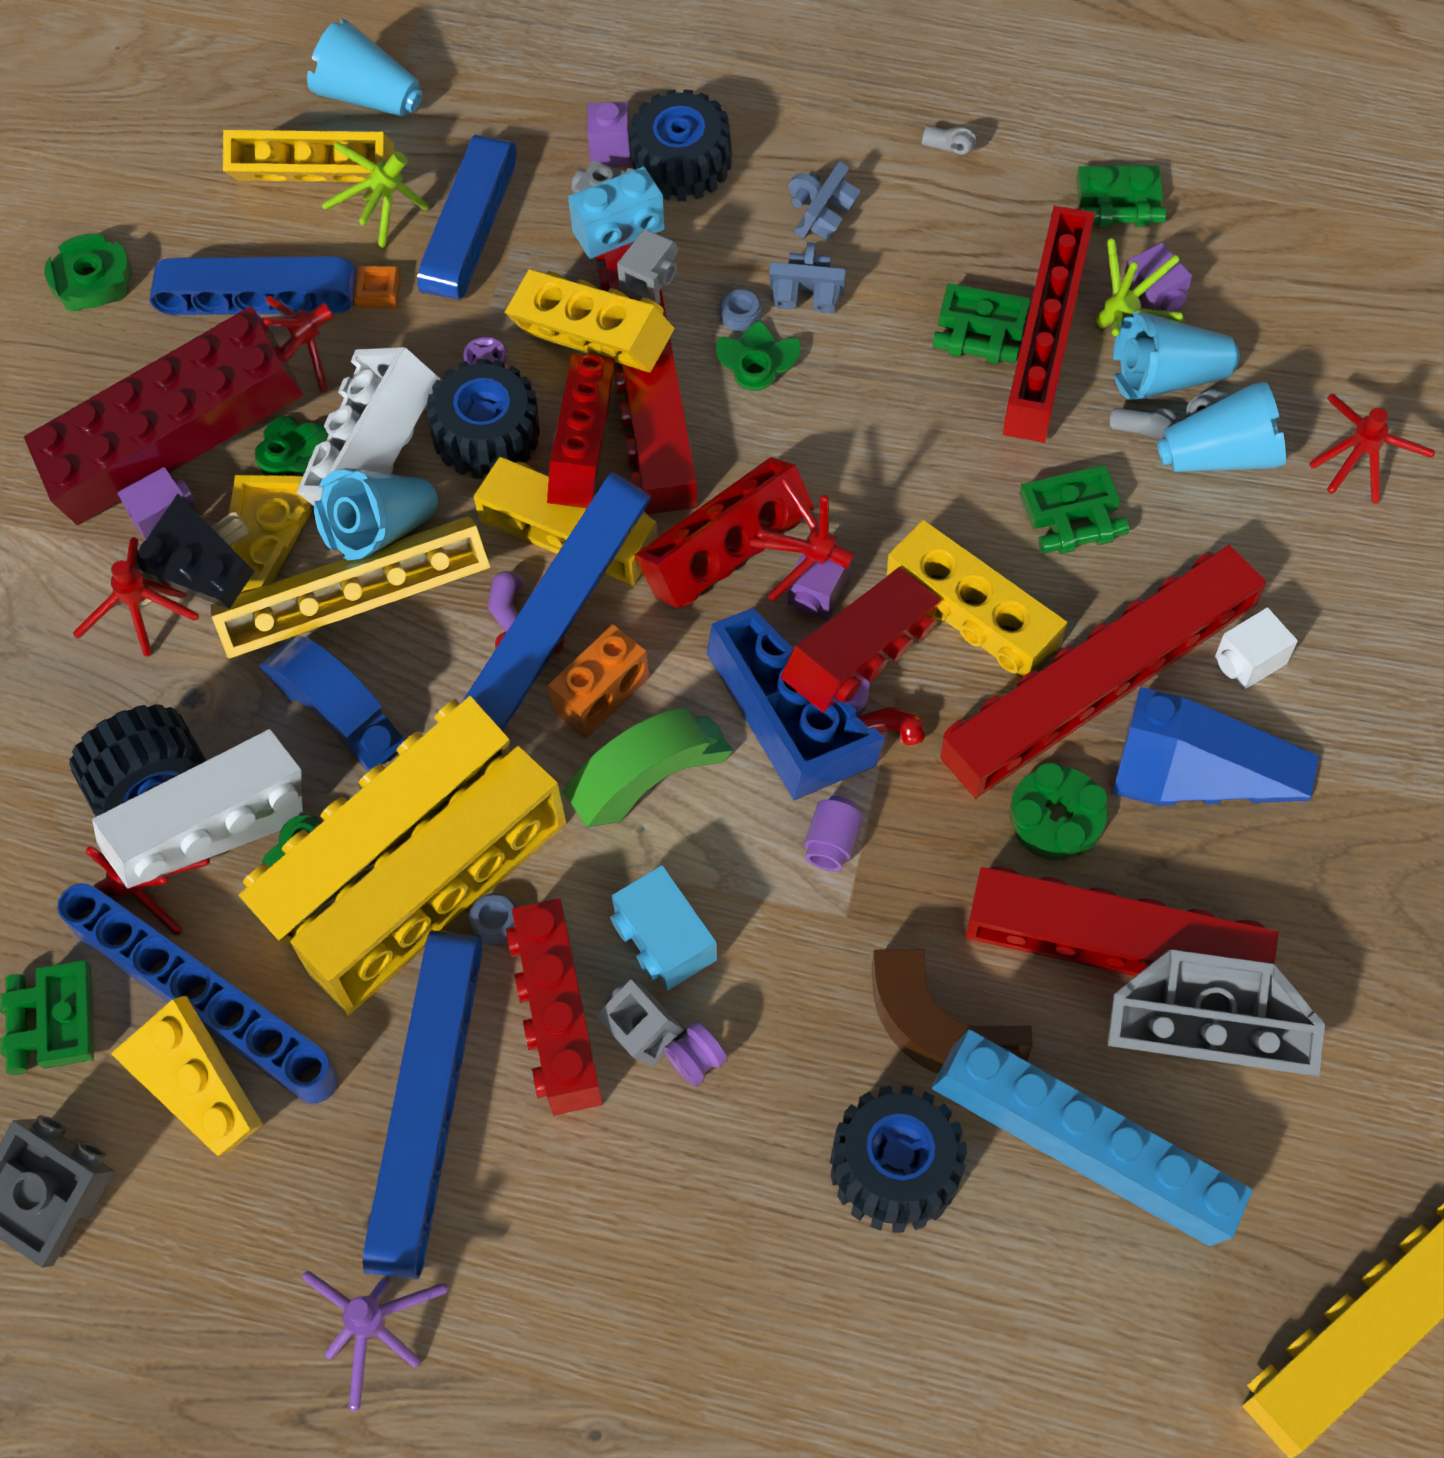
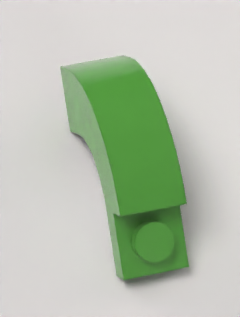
[563,707,733,828]

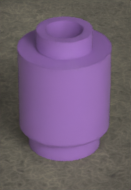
[804,796,863,871]

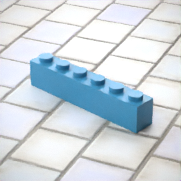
[931,1029,1253,1247]

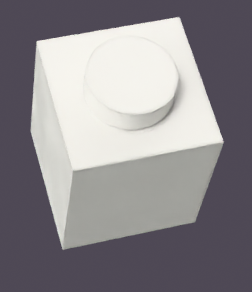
[1215,607,1298,690]

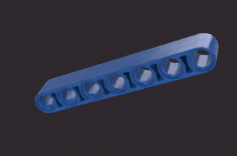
[461,471,652,732]
[57,884,338,1103]
[363,930,482,1279]

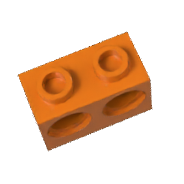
[548,624,649,739]

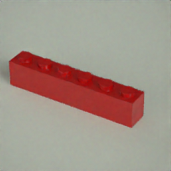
[1002,205,1095,443]
[965,866,1279,976]

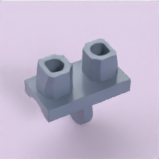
[788,161,861,241]
[769,242,846,314]

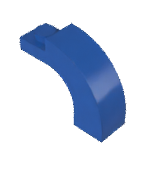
[258,636,405,772]

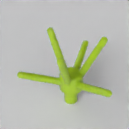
[322,142,429,248]
[1095,238,1185,337]

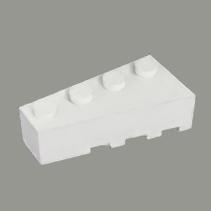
[297,347,441,506]
[92,729,303,889]

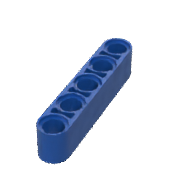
[418,134,517,300]
[149,257,356,315]

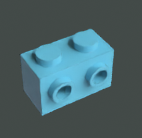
[568,167,665,259]
[610,865,717,991]

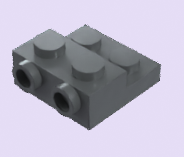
[0,1115,115,1268]

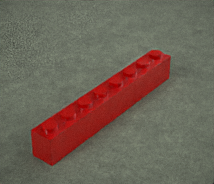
[596,242,698,515]
[940,544,1267,799]

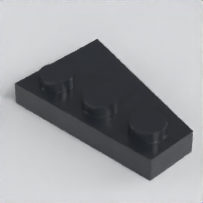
[136,494,255,609]

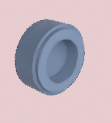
[720,289,761,331]
[469,893,516,945]

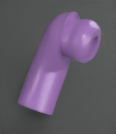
[487,571,524,631]

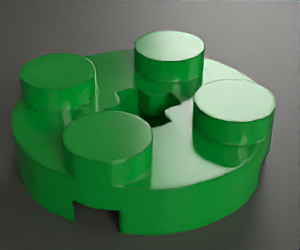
[44,234,132,312]
[1009,763,1108,860]

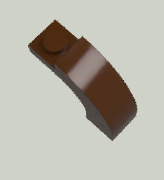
[872,949,1033,1074]

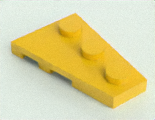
[229,475,314,595]
[111,996,263,1156]

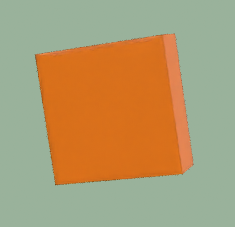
[353,266,401,308]

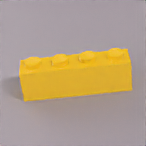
[473,457,658,586]

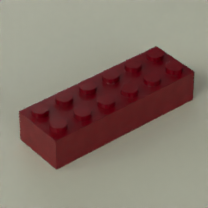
[23,305,304,526]

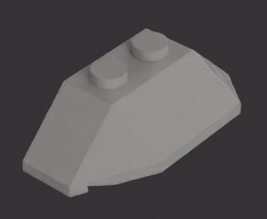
[1107,949,1325,1077]

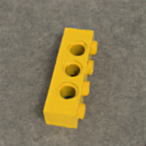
[223,130,394,183]
[505,269,675,373]
[886,520,1068,677]

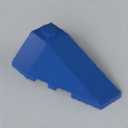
[1112,687,1319,806]

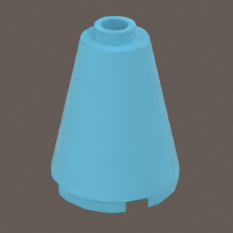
[307,18,423,117]
[1113,312,1240,400]
[1157,382,1286,472]
[314,468,438,560]

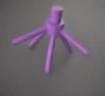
[303,1271,448,1411]

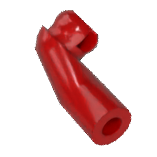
[857,707,926,746]

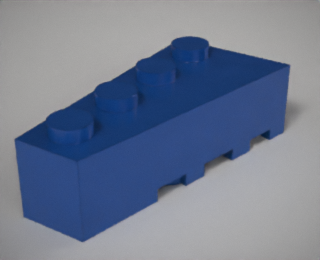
[707,608,885,801]

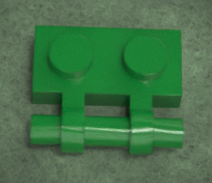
[1076,165,1166,228]
[932,283,1030,365]
[1019,465,1129,554]
[0,960,94,1075]

